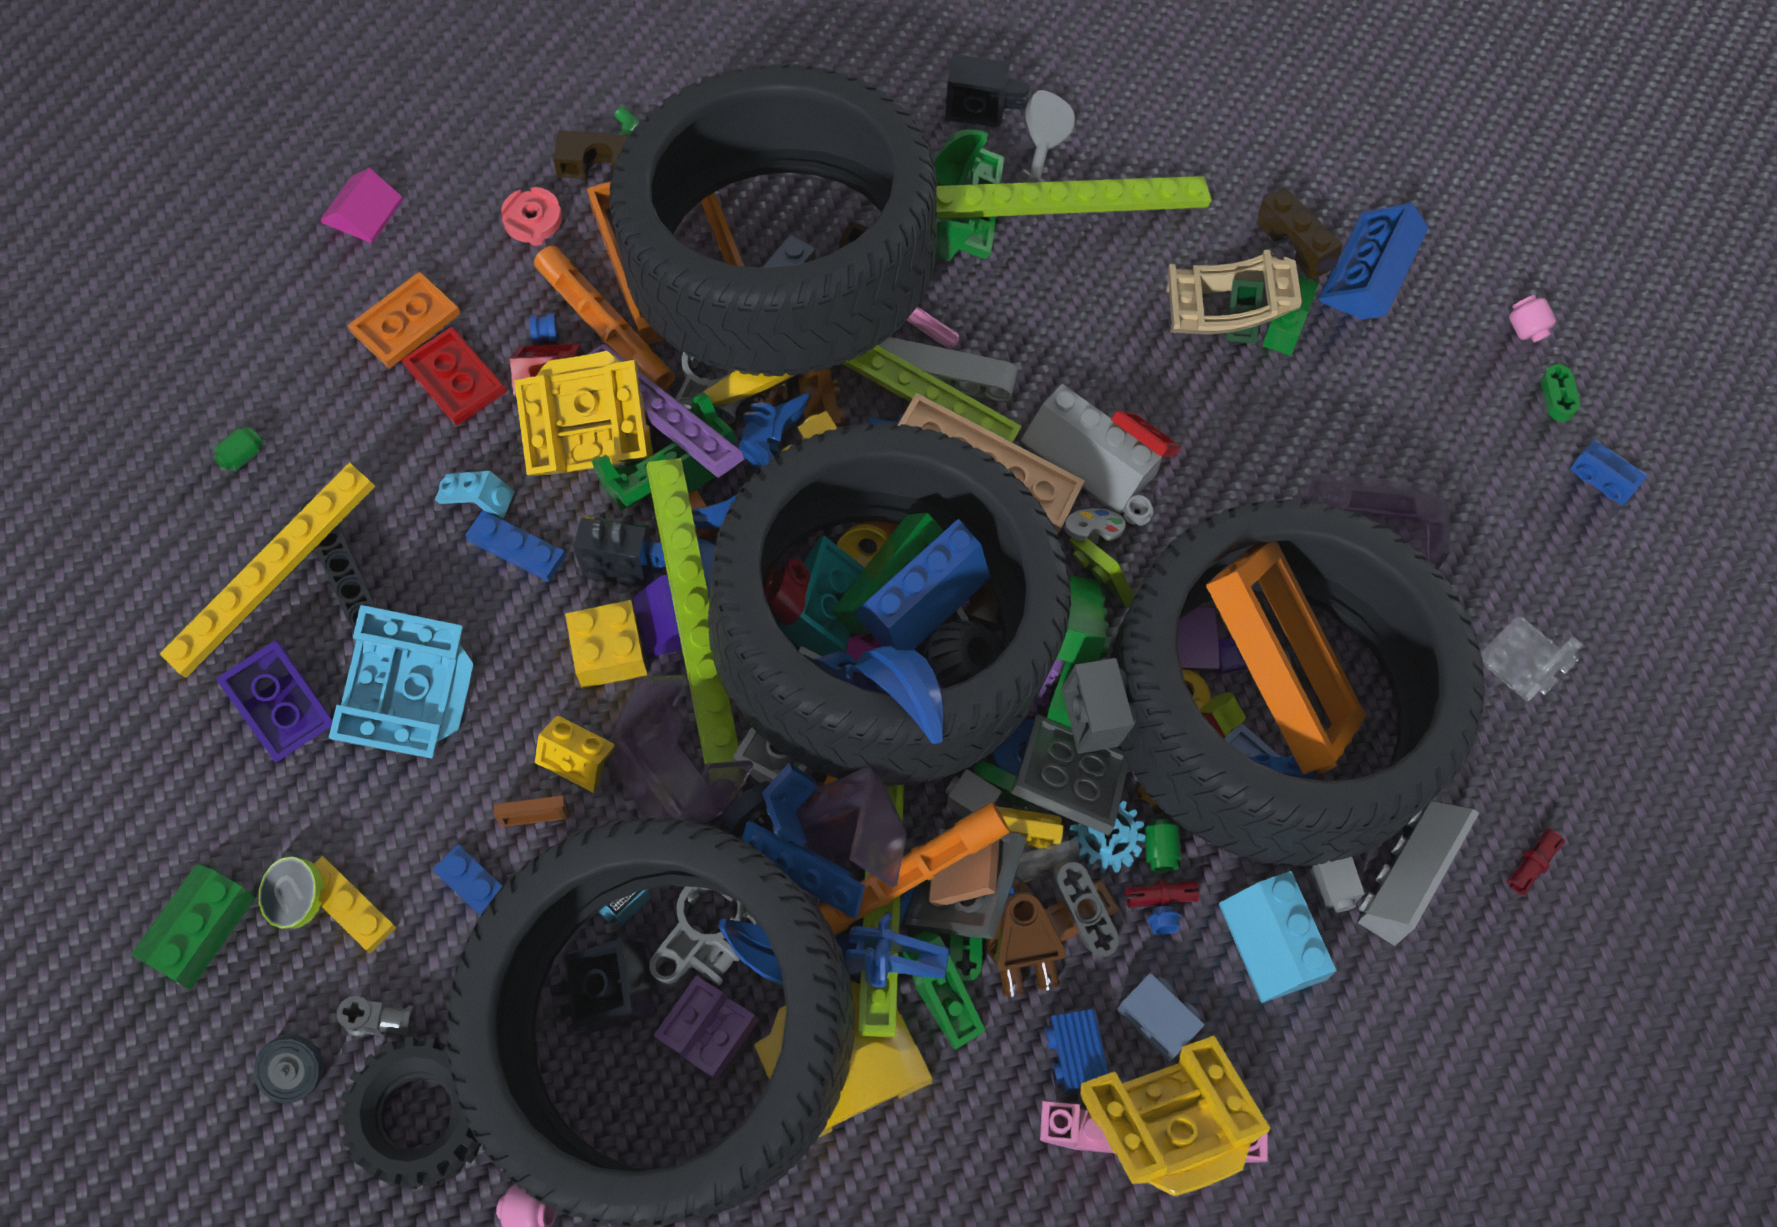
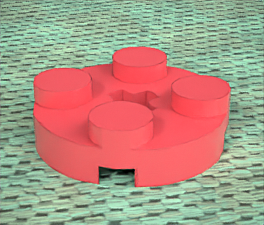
[501,187,563,246]

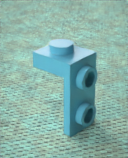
[435,471,515,519]

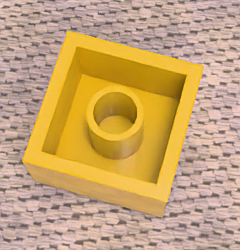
[565,600,647,689]

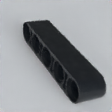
[300,498,378,630]

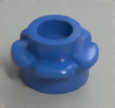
[1147,906,1182,935]

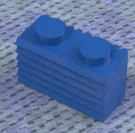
[1044,1009,1109,1095]

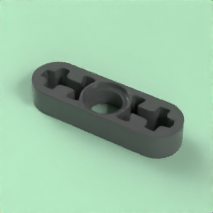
[1052,860,1119,957]

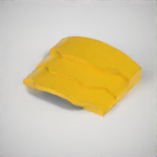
[514,351,653,476]
[754,981,933,1138]
[1080,1036,1270,1196]

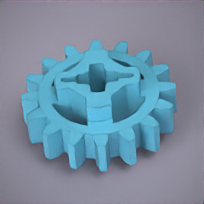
[1068,800,1145,873]

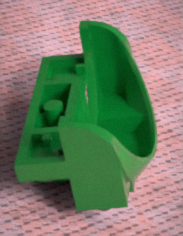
[934,129,1004,262]
[591,392,737,511]

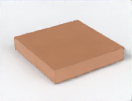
[929,840,999,907]

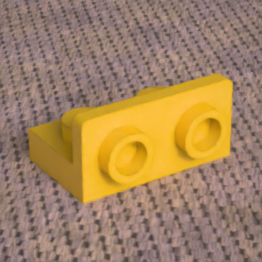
[535,716,615,793]
[996,806,1063,851]

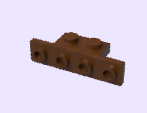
[797,369,845,428]

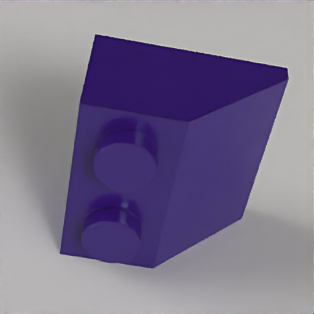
[633,574,682,658]

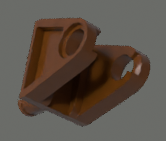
[986,878,1066,997]

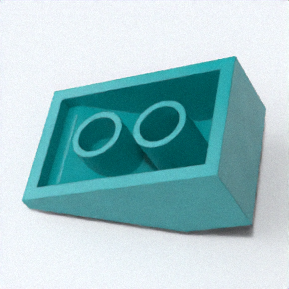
[774,536,864,656]

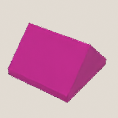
[320,168,403,244]

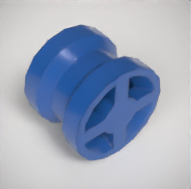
[529,312,559,345]

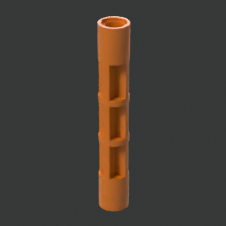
[534,245,675,391]
[816,801,1010,936]

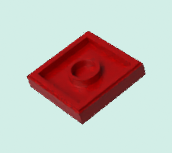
[1111,411,1182,457]

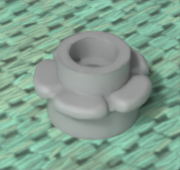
[1122,495,1153,526]

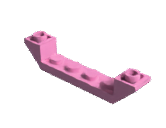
[1040,1101,1268,1163]

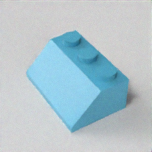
[1219,871,1336,1004]

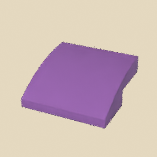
[1177,607,1219,671]
[653,976,759,1081]

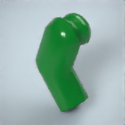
[615,107,639,136]

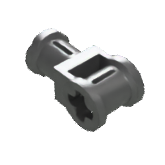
[337,996,416,1038]

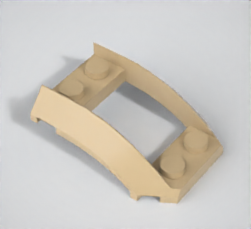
[1167,250,1302,334]

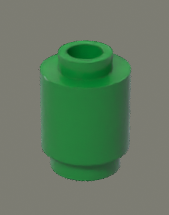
[213,426,264,472]
[1144,819,1182,872]

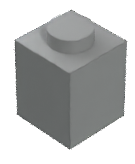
[945,769,1002,818]
[1310,857,1365,912]

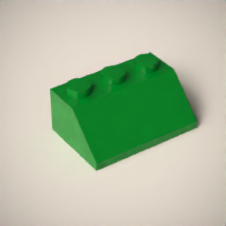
[130,864,256,990]

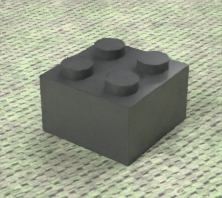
[1061,658,1136,754]

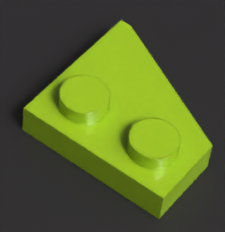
[1069,537,1134,608]

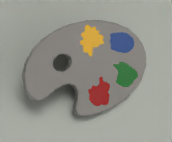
[1065,508,1125,545]

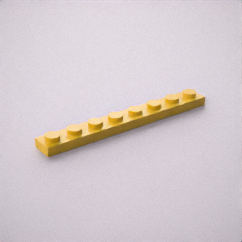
[160,462,375,678]

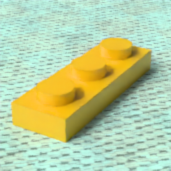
[314,856,396,954]

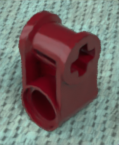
[764,558,810,625]

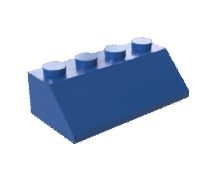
[1319,203,1429,319]
[853,519,990,651]

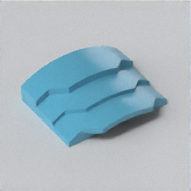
[329,605,474,759]

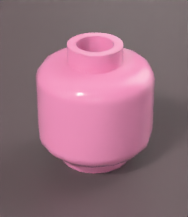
[1509,295,1556,343]
[497,1184,557,1227]

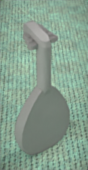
[1018,90,1075,183]

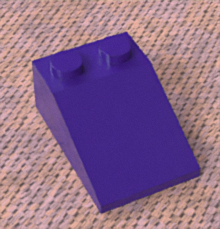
[215,640,333,763]

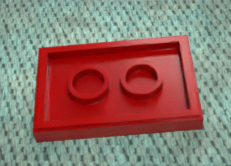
[401,326,507,426]

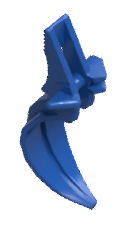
[691,394,809,529]
[815,646,943,744]
[719,912,950,987]

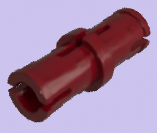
[1506,828,1565,895]
[1125,879,1200,908]

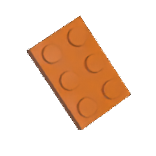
[347,271,460,369]

